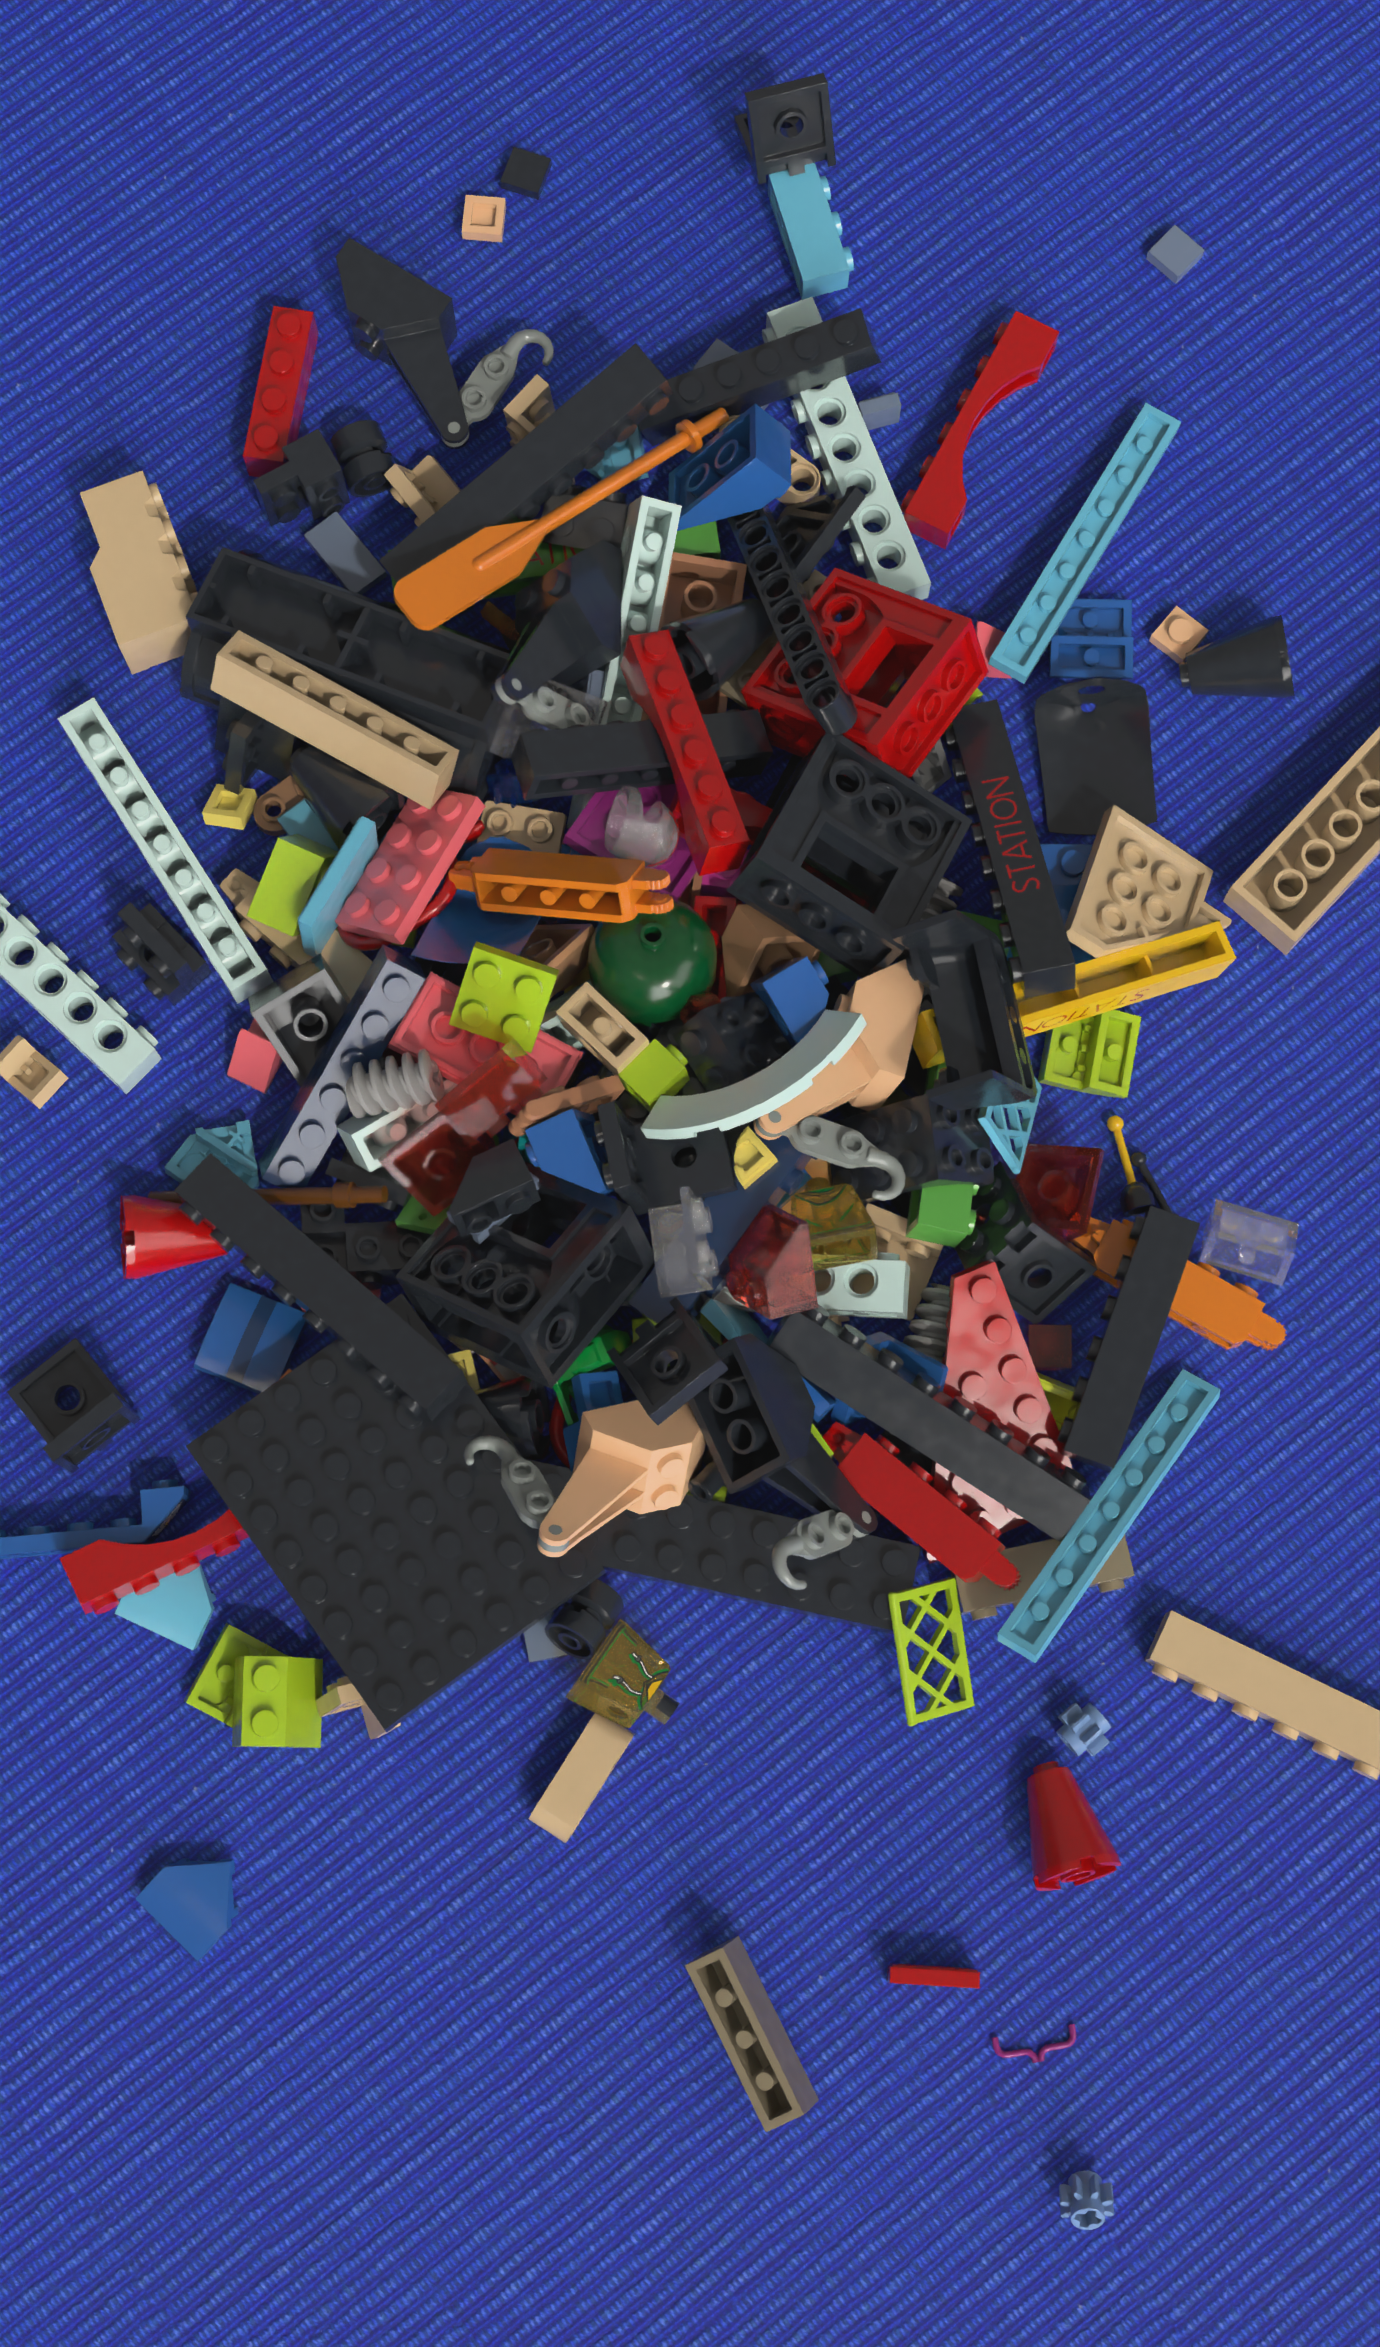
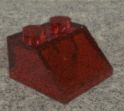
[434,1038,548,1140]
[378,1106,495,1217]
[1016,1144,1105,1242]
[726,1204,818,1320]

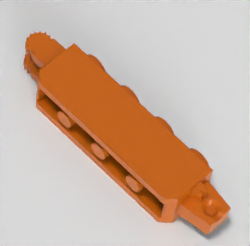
[448,848,674,923]
[1066,1213,1287,1351]

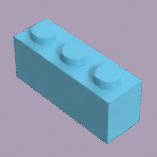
[768,163,854,300]

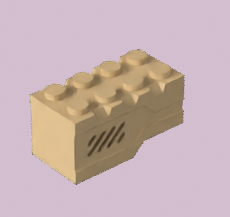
[80,470,198,675]

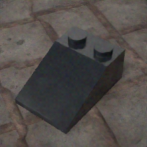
[248,953,386,1087]

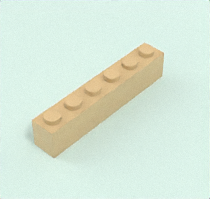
[210,630,459,809]
[1144,1610,1380,1780]

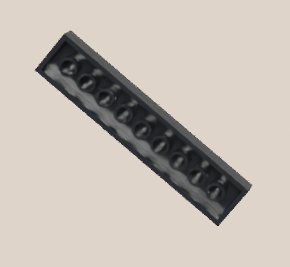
[524,1458,921,1635]

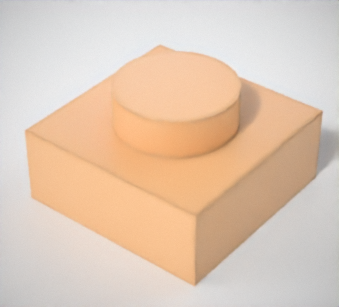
[462,195,506,242]
[1149,606,1209,664]

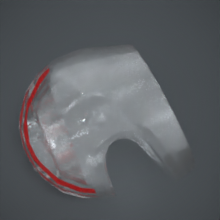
[604,786,680,868]

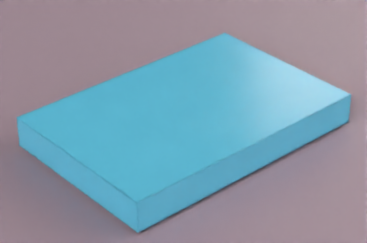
[298,816,378,957]

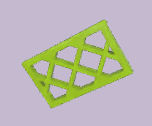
[888,1577,975,1726]

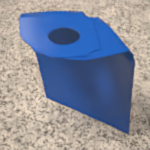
[411,836,541,964]

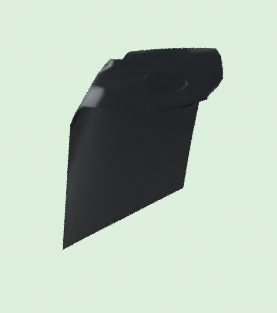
[1035,678,1157,835]

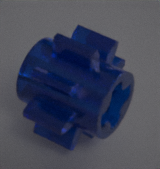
[486,757,533,808]

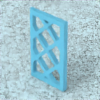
[978,1076,1042,1174]

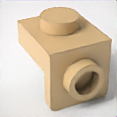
[0,1035,68,1109]

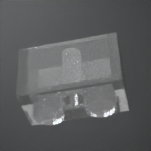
[1199,1199,1299,1286]

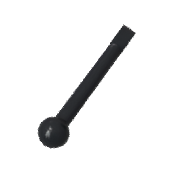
[1130,1151,1179,1216]

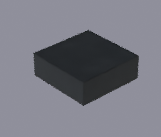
[500,147,552,200]

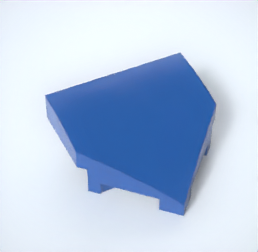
[135,1858,238,1961]

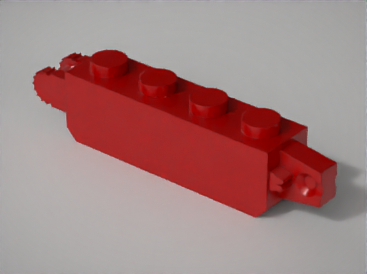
[823,1421,1022,1591]

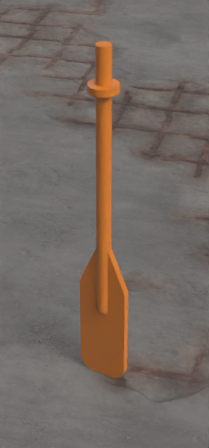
[393,407,729,630]

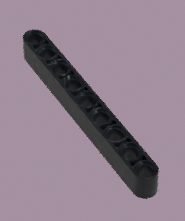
[727,504,858,735]

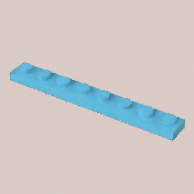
[988,403,1181,684]
[998,1369,1220,1663]

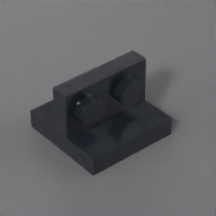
[214,695,300,795]

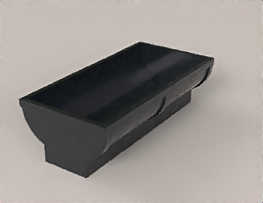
[179,547,543,804]

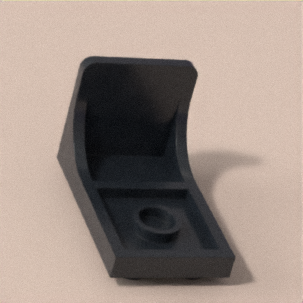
[830,1094,994,1209]

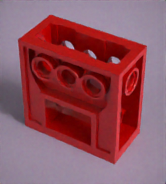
[741,568,989,779]

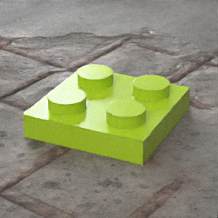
[449,941,559,1053]

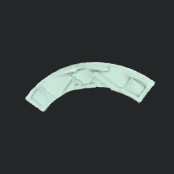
[640,1010,867,1140]

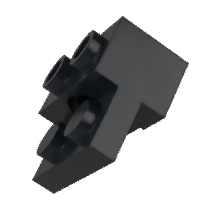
[253,429,350,526]
[112,902,212,1006]

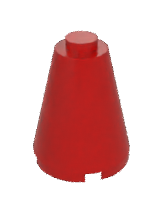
[120,1194,228,1280]
[1027,1761,1121,1891]

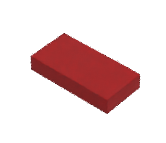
[887,1963,980,1989]

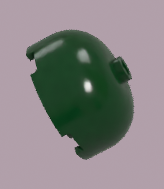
[588,898,717,1027]

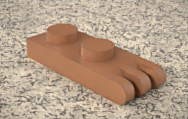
[508,1075,625,1136]

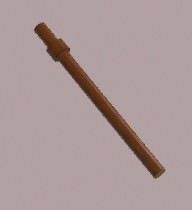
[148,1182,388,1208]

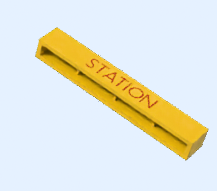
[912,921,1236,1069]

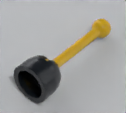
[1107,1115,1156,1217]

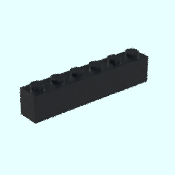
[638,308,882,446]
[511,709,773,800]
[1056,1206,1200,1472]

